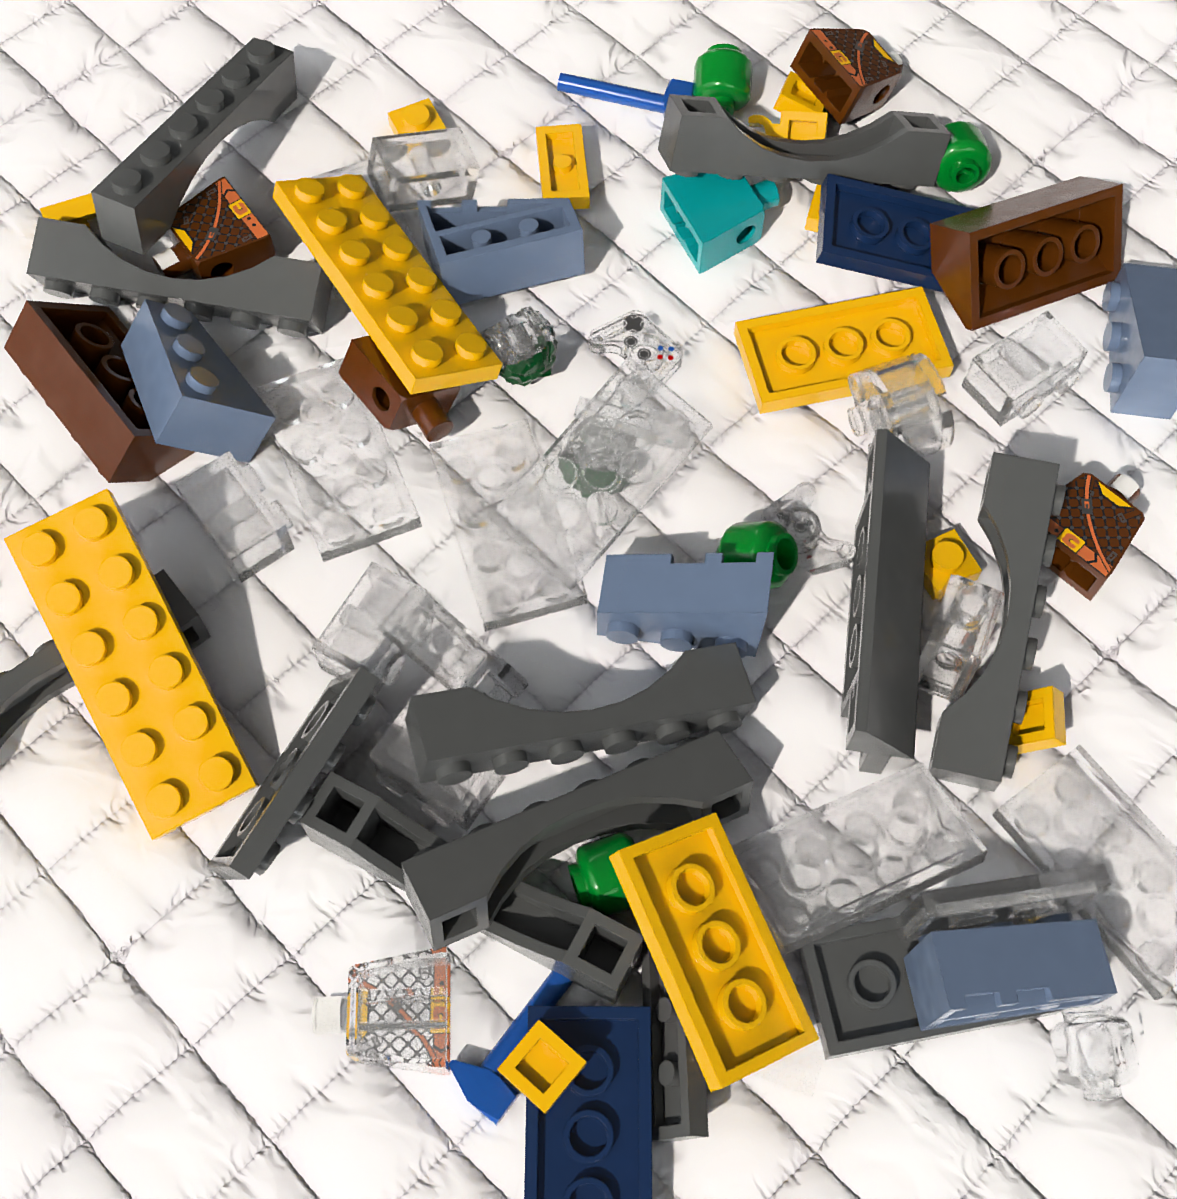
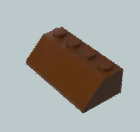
[930,176,1123,331]
[4,300,195,483]

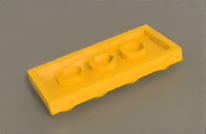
[734,286,954,414]
[609,812,819,1092]

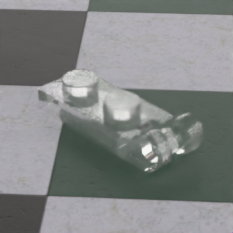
[377,584,528,703]

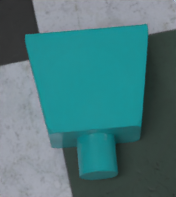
[660,173,780,274]

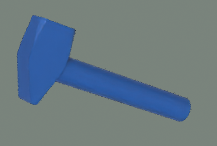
[557,72,693,116]
[449,971,573,1126]

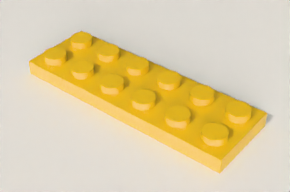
[272,174,503,395]
[4,488,260,840]

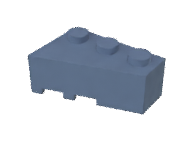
[416,198,585,305]
[1102,263,1177,420]
[121,299,276,463]
[597,552,774,658]
[903,913,1118,1031]

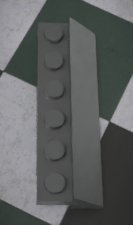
[840,428,930,774]

